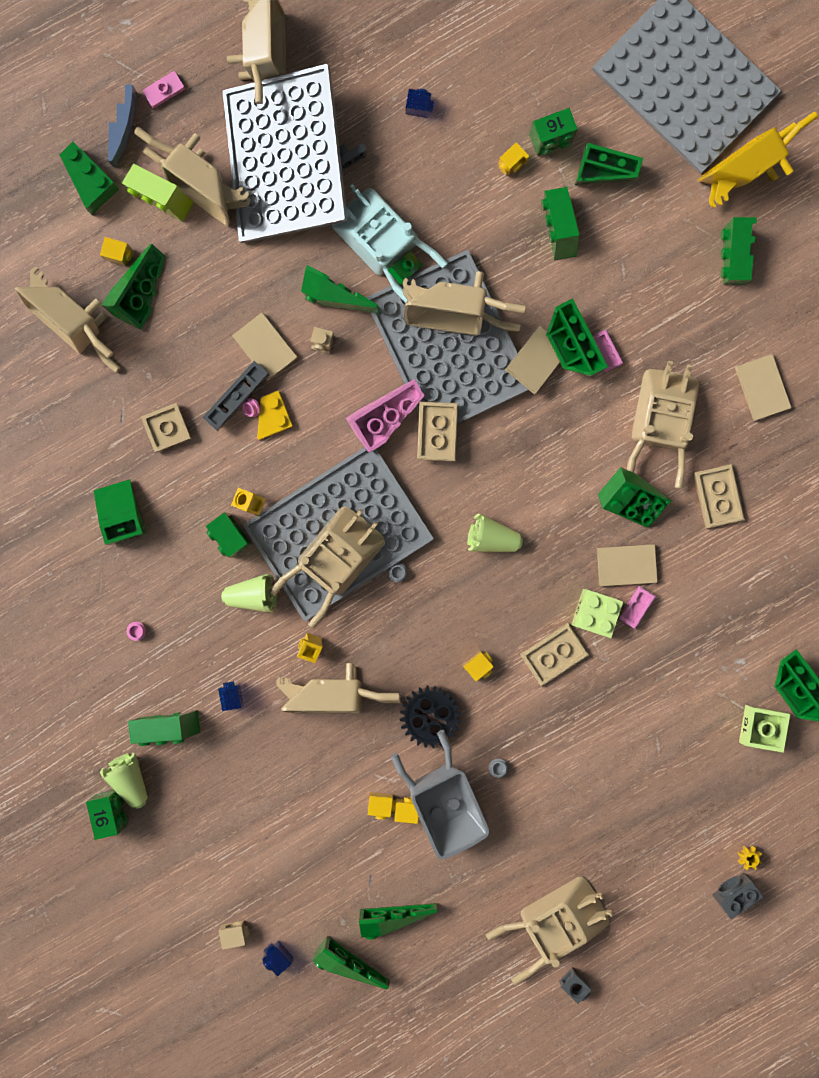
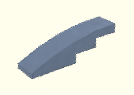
[108,85,137,167]

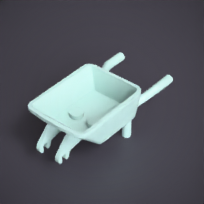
[332,184,448,303]

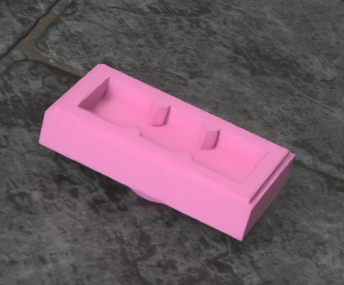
[142,71,185,109]
[593,330,623,373]
[618,586,656,629]

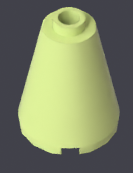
[467,514,523,552]
[221,574,277,613]
[100,753,148,809]

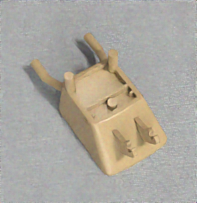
[227,0,286,105]
[134,127,251,227]
[14,267,121,373]
[403,271,526,336]
[626,360,700,489]
[269,507,385,629]
[276,663,401,713]
[486,876,614,986]

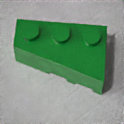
[59,142,119,215]
[574,143,643,185]
[541,187,580,261]
[721,217,757,285]
[128,710,201,746]

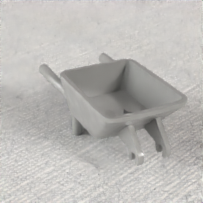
[391,730,489,860]

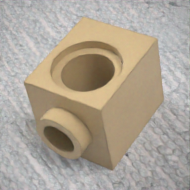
[219,920,250,950]

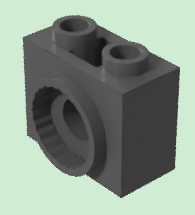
[712,873,763,920]

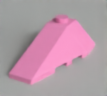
[346,379,424,453]

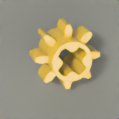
[737,845,762,870]

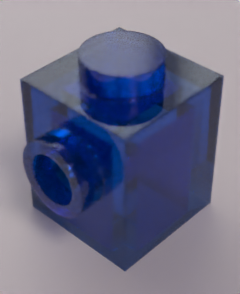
[405,89,434,118]
[218,681,244,711]
[262,940,294,977]

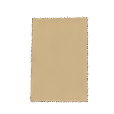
[232,313,298,381]
[505,326,559,394]
[735,354,791,421]
[417,402,458,462]
[693,464,745,528]
[597,544,657,586]
[520,623,589,686]

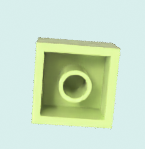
[571,589,623,638]
[739,705,790,753]

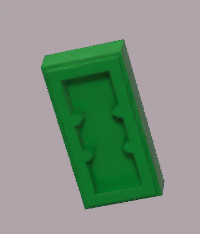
[387,251,423,285]

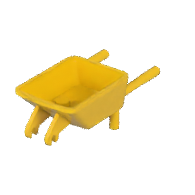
[697,111,818,208]

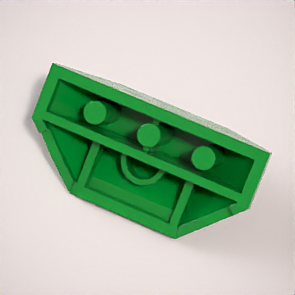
[546,298,608,376]
[774,649,819,722]

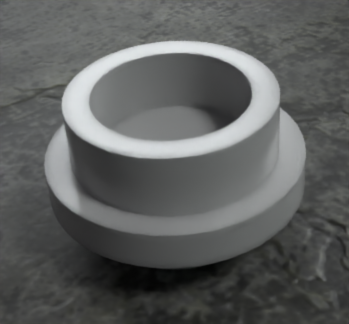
[388,563,407,582]
[489,758,508,778]

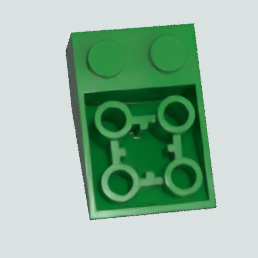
[598,467,672,528]
[93,479,147,545]

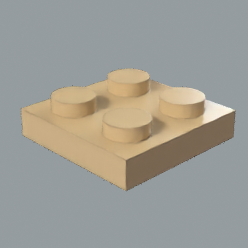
[141,403,192,453]

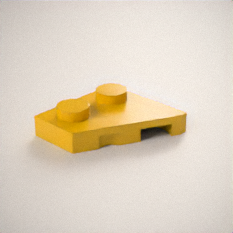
[257,391,293,440]

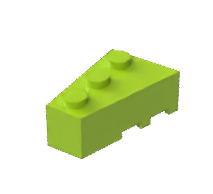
[122,164,194,222]

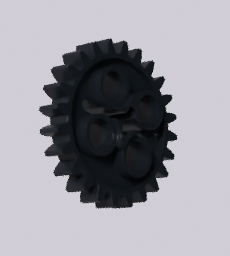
[399,685,462,748]

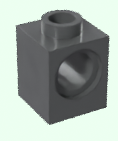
[559,967,591,1004]

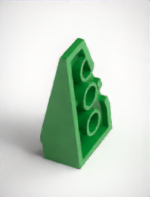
[101,244,165,329]
[301,265,382,314]
[359,903,437,940]
[313,936,390,990]

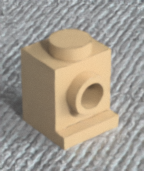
[310,327,334,354]

